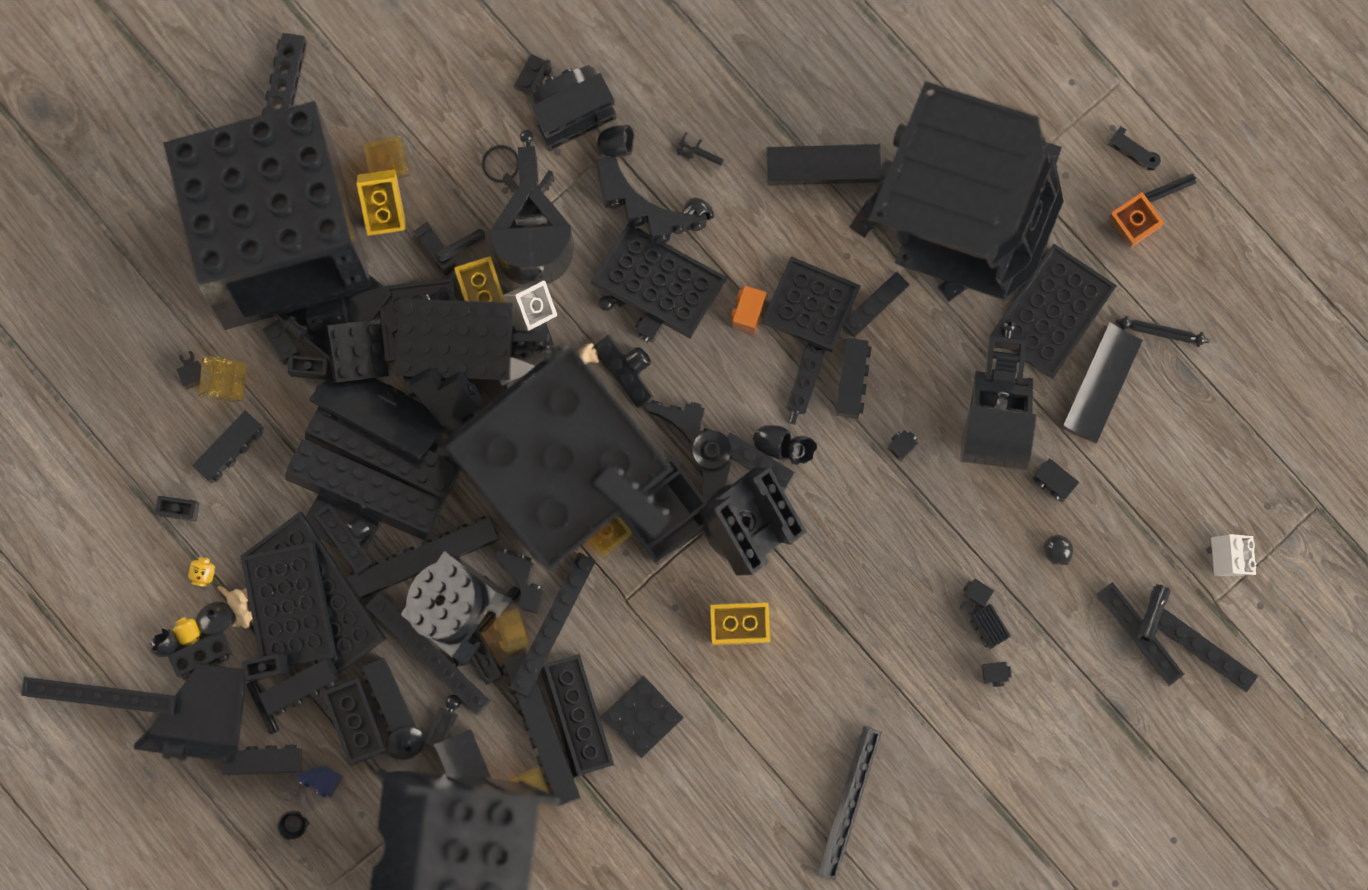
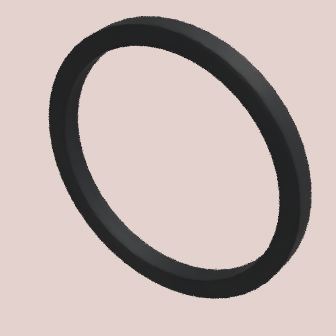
[482,145,519,183]

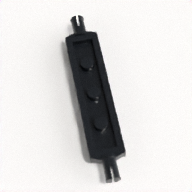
[786,343,826,425]

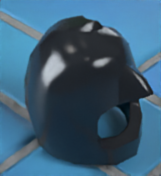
[597,125,634,157]
[753,425,791,461]

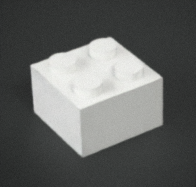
[503,280,557,331]

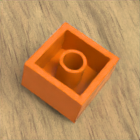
[1108,192,1164,248]
[730,286,767,335]

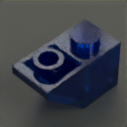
[296,766,344,798]

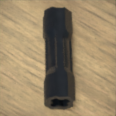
[1136,584,1171,643]

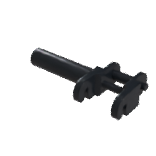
[677,132,724,166]

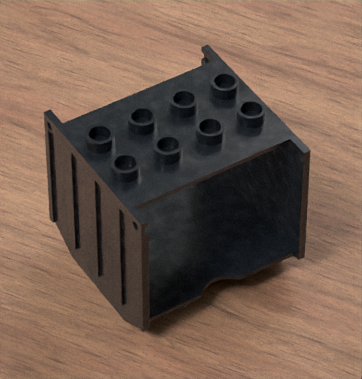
[869,81,1064,301]
[370,769,560,890]

